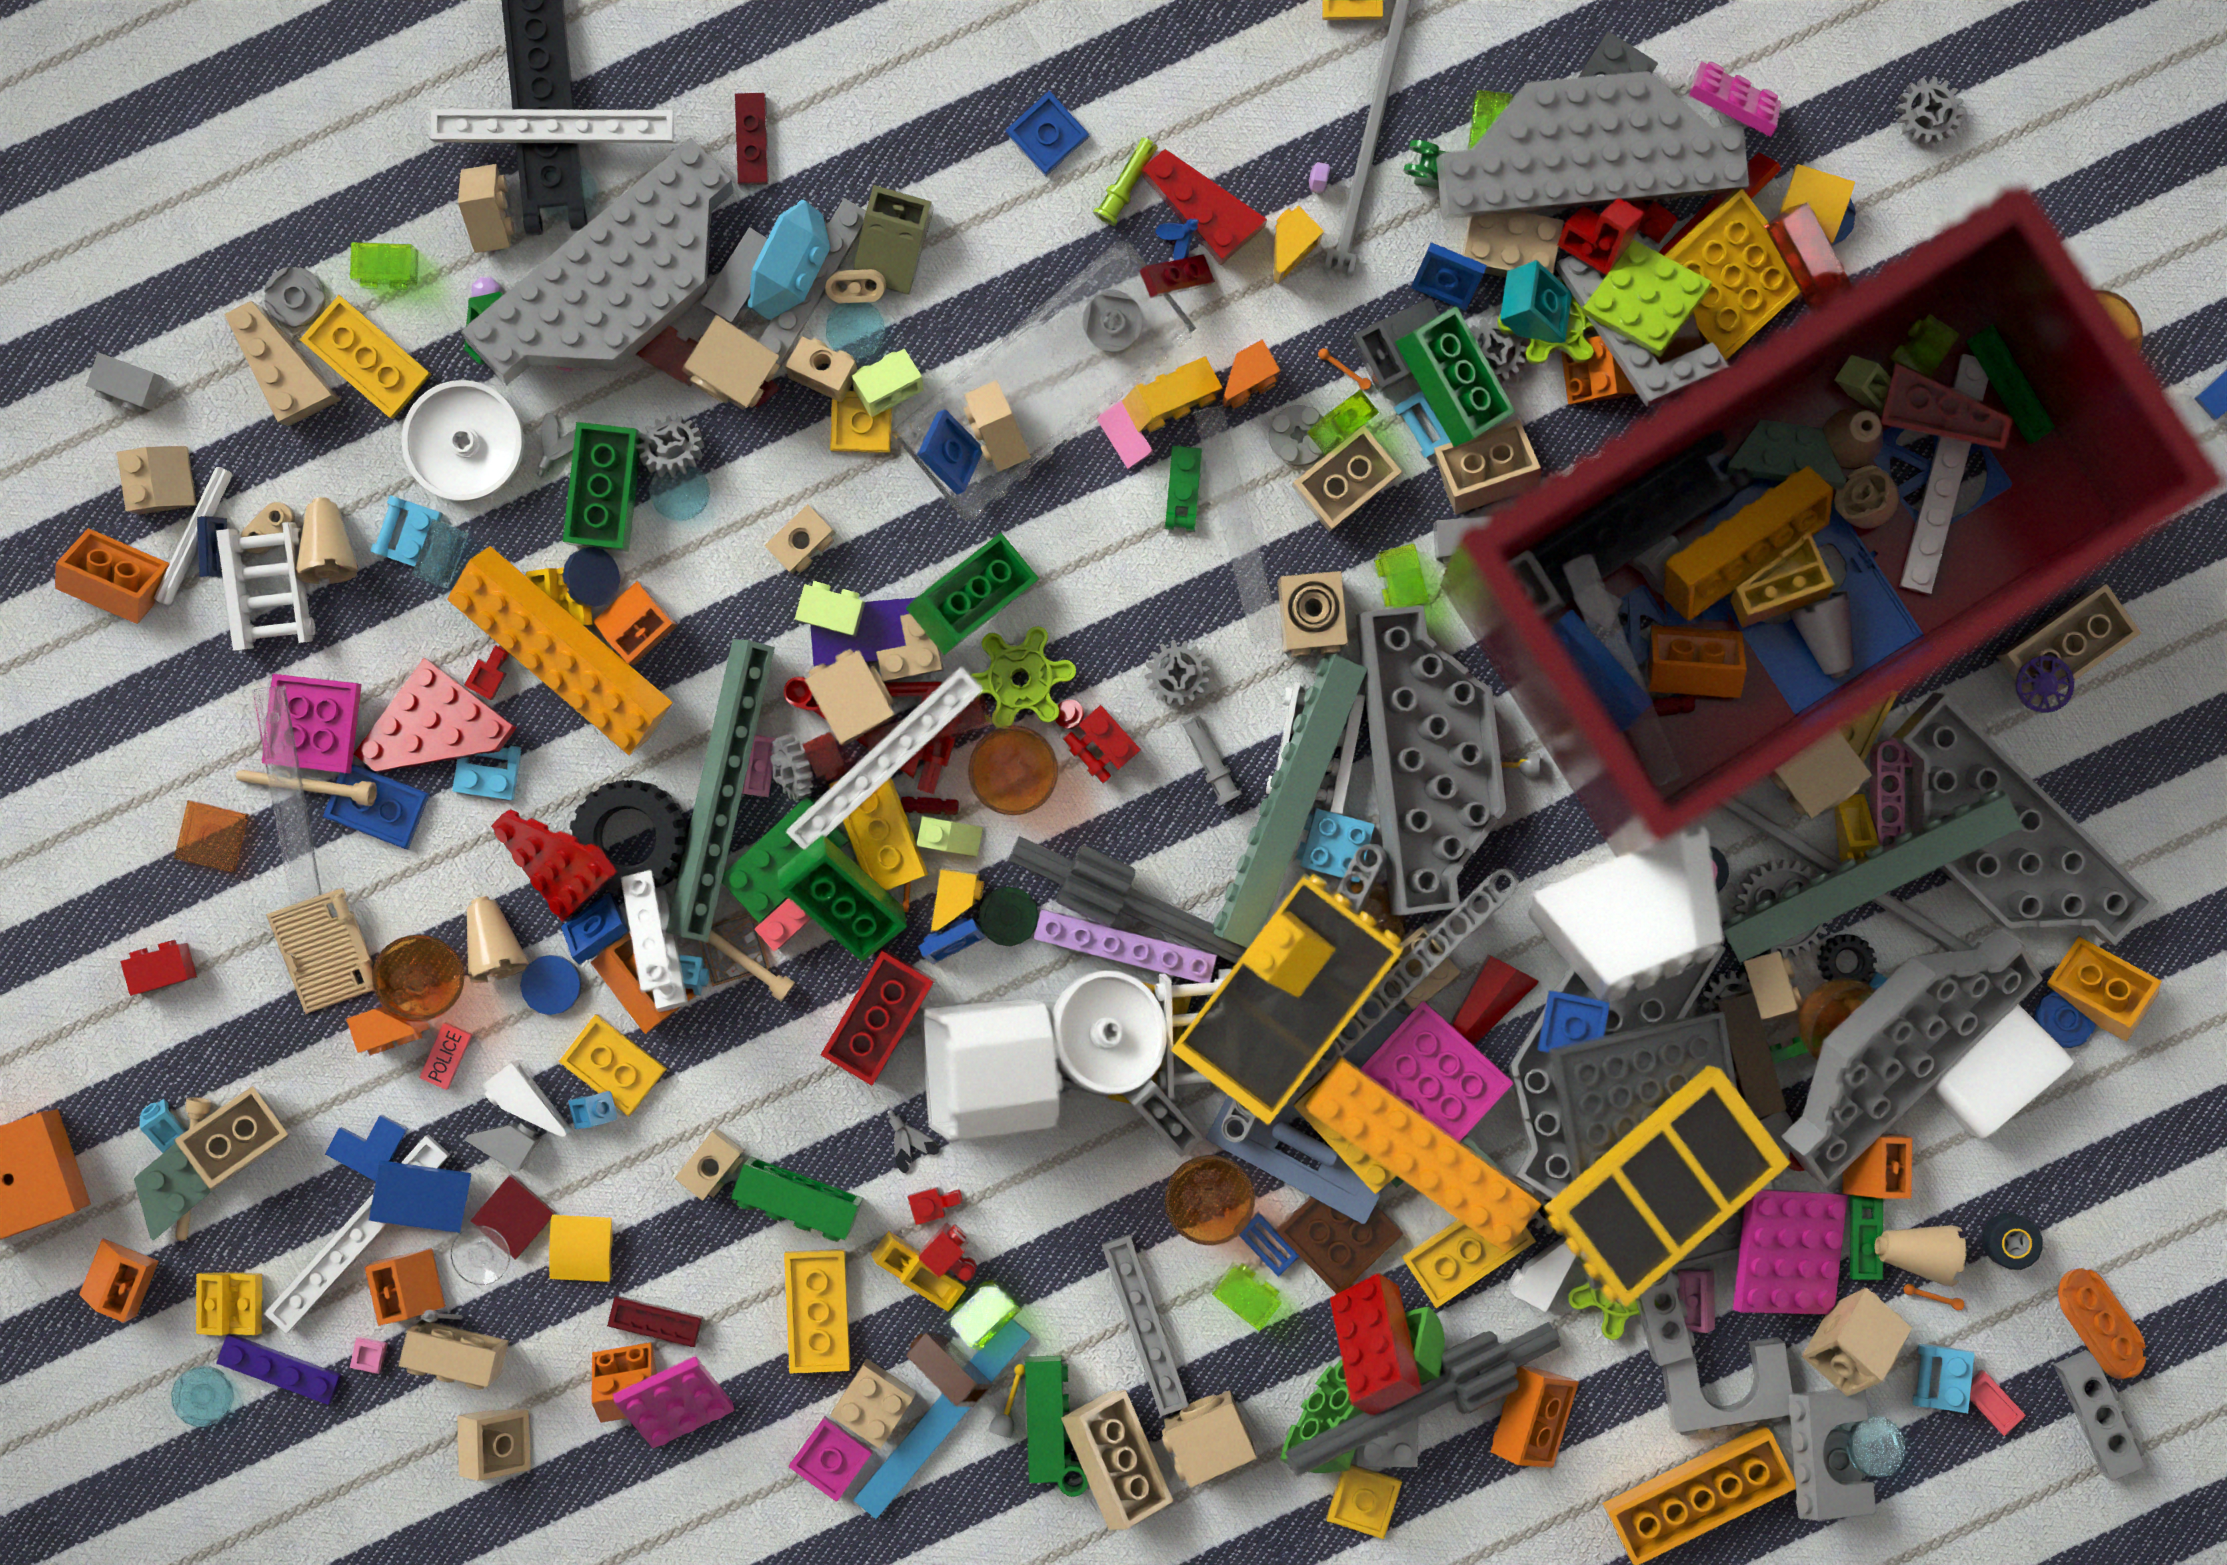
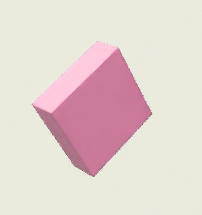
[350,1337,388,1374]

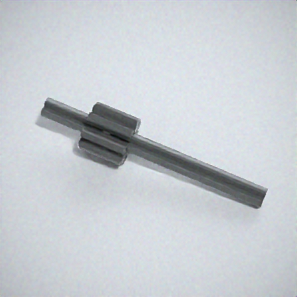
[1008,836,1257,974]
[1285,1322,1561,1477]

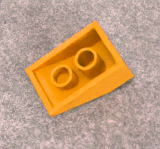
[2047,936,2162,1042]

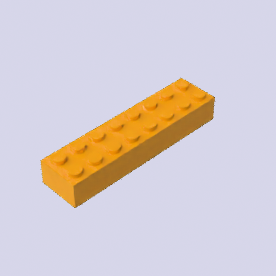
[447,546,673,756]
[1305,1055,1541,1253]

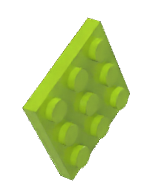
[1582,240,1712,357]

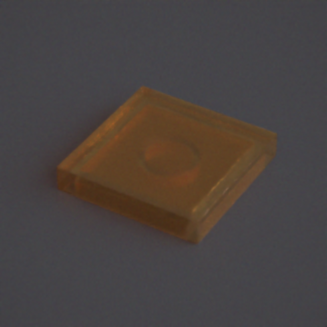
[174,800,249,872]

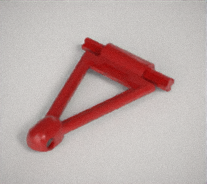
[783,674,964,794]

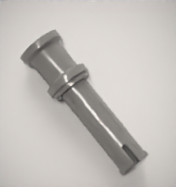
[1182,715,1242,806]

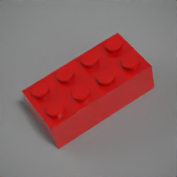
[820,949,936,1086]
[1330,1273,1422,1416]

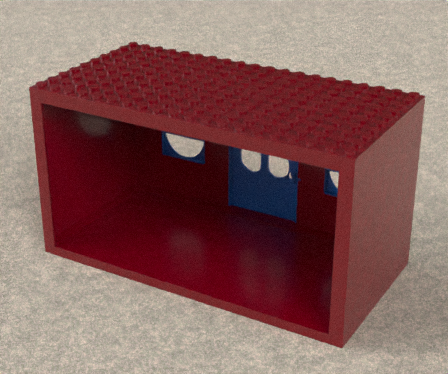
[1440,183,2227,858]

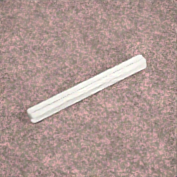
[154,467,232,605]

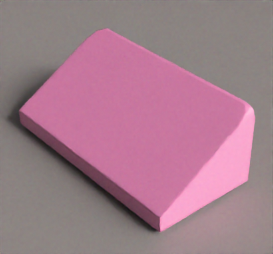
[1096,400,1153,469]
[742,735,775,797]
[1678,1269,1715,1333]

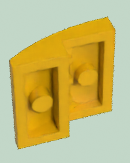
[1775,164,1855,244]
[526,567,593,626]
[549,1215,613,1282]
[196,1272,262,1336]

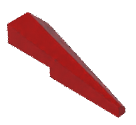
[1450,954,1539,1045]

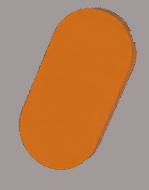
[2058,1268,2146,1379]

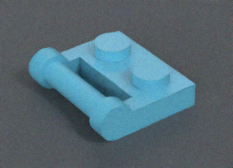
[1394,390,1451,459]
[370,495,443,569]
[452,746,521,800]
[1912,1344,1975,1413]

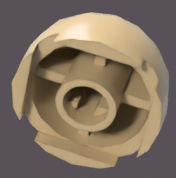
[1834,466,1899,529]

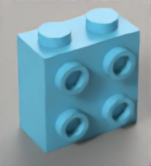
[1295,808,1375,882]

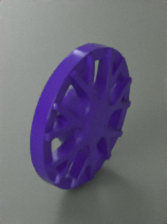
[2015,656,2075,713]

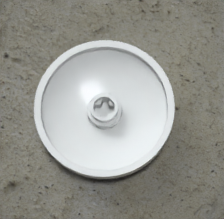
[401,380,524,502]
[1050,971,1167,1094]

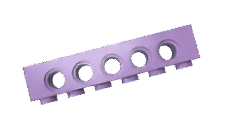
[1034,908,1217,983]

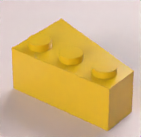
[1122,356,1222,433]
[1730,531,1834,628]

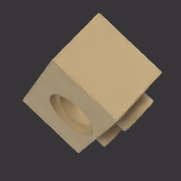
[785,336,858,402]
[764,504,836,574]
[675,1128,744,1201]

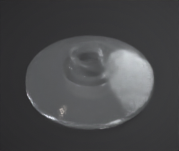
[451,1226,510,1285]

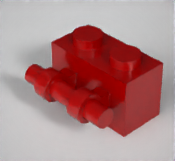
[1063,705,1141,784]
[917,1222,977,1281]

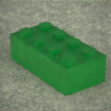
[1395,306,1516,447]
[563,422,642,552]
[906,533,1039,655]
[721,796,850,923]
[778,834,907,962]
[731,1156,863,1242]

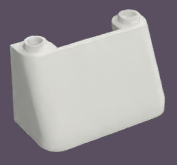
[1930,1004,2074,1138]

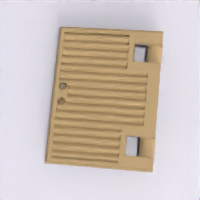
[266,887,382,1014]

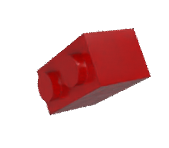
[120,940,197,996]

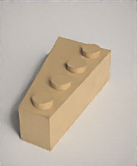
[224,301,341,426]

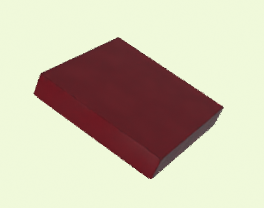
[470,1174,556,1260]

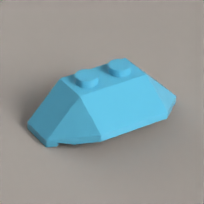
[748,200,830,320]

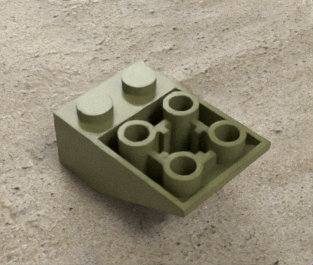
[853,185,934,295]

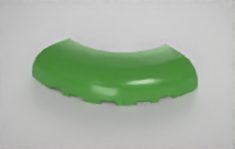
[1280,1306,1445,1473]

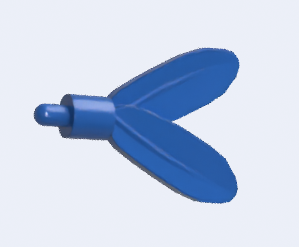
[1155,219,1198,260]

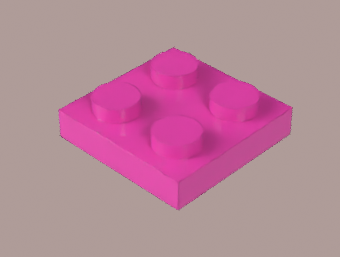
[788,1416,873,1502]

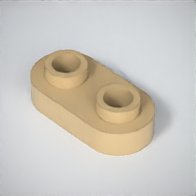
[825,269,886,303]
[241,502,295,554]

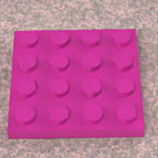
[1360,1001,1514,1141]
[1733,1189,1848,1314]

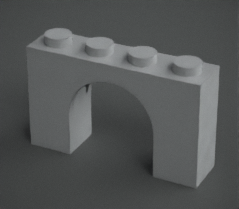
[1661,1337,1793,1436]
[1789,1389,1876,1521]

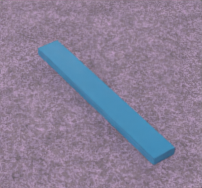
[853,1315,1031,1519]

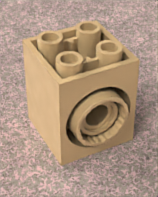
[681,315,780,410]
[1277,571,1348,657]
[805,649,896,746]
[1768,731,1872,819]
[1802,1288,1912,1397]
[1162,1390,1257,1488]

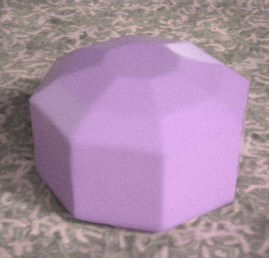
[1309,162,1330,194]
[471,277,502,297]

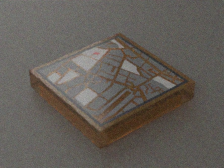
[699,913,771,986]

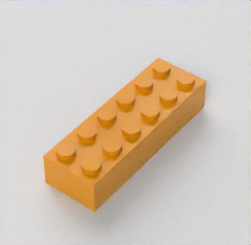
[1664,466,1833,621]
[1602,1425,1796,1565]

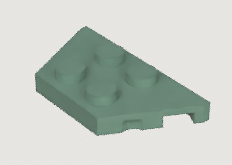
[1726,420,1846,490]
[134,1143,211,1241]

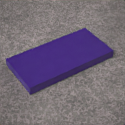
[810,598,915,666]

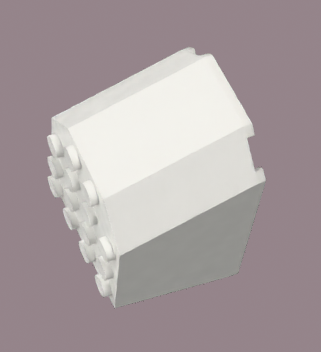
[1528,827,1723,1003]
[919,999,1062,1142]

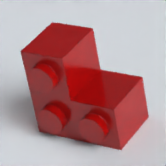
[1557,197,1644,275]

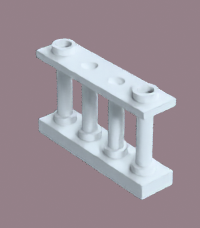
[216,522,315,651]
[1266,682,1365,814]
[621,870,688,1012]
[1155,969,1239,1099]

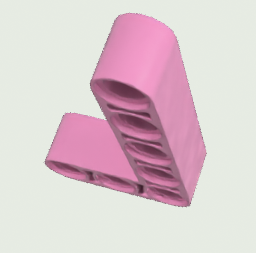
[1870,740,1913,844]

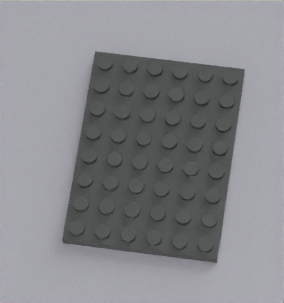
[1550,1010,1751,1290]

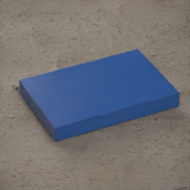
[323,763,430,849]
[369,1161,471,1233]

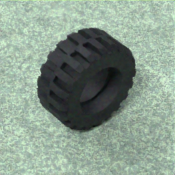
[569,780,688,895]

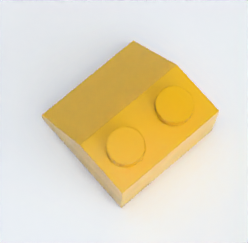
[1274,205,1324,284]
[931,868,984,931]
[1243,911,1336,998]

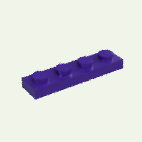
[216,1334,342,1405]

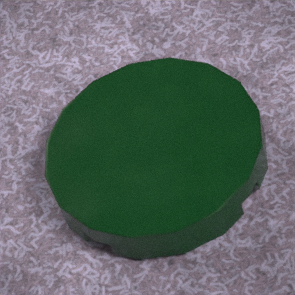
[979,886,1039,947]

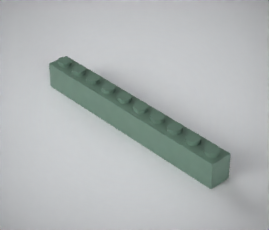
[665,639,775,942]
[1213,653,1367,948]
[1722,789,2024,963]

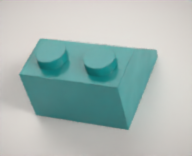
[1500,260,1572,343]

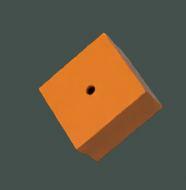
[0,1109,91,1240]

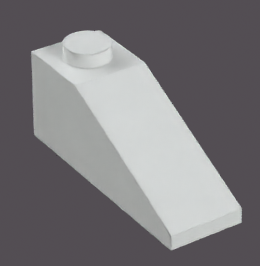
[483,1060,573,1138]
[1509,1225,1580,1312]

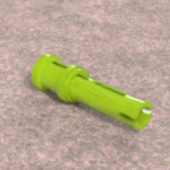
[1093,137,1158,226]

